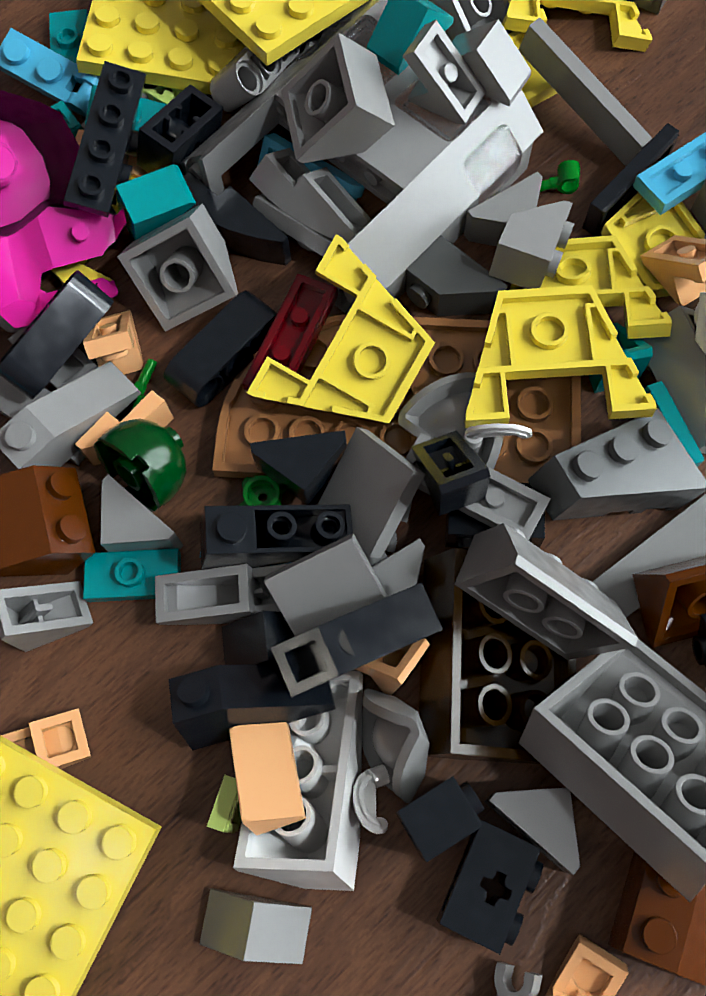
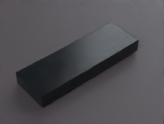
[582,123,679,236]

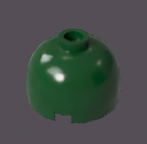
[94,418,186,512]

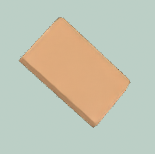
[229,722,306,836]

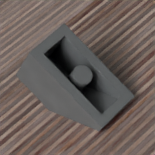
[405,235,508,316]

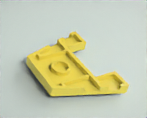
[502,0,652,52]
[601,192,705,298]
[247,234,435,424]
[509,235,672,339]
[464,285,657,428]

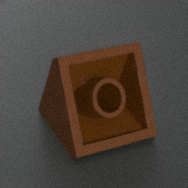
[632,556,706,648]

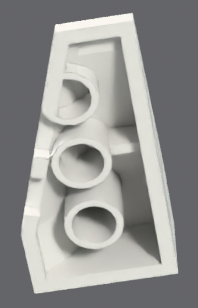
[233,671,363,891]

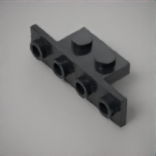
[64,61,146,218]

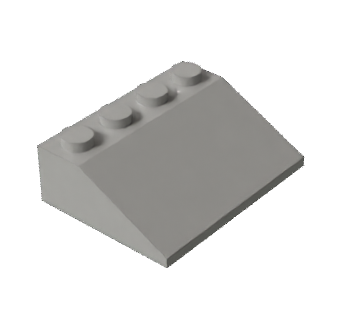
[519,639,706,902]

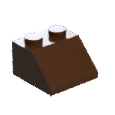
[0,465,95,577]
[608,851,706,986]

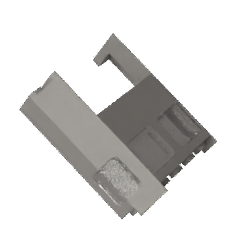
[180,0,544,314]

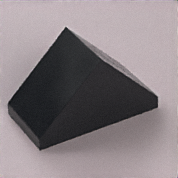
[250,430,347,505]
[412,430,491,516]
[222,611,295,665]

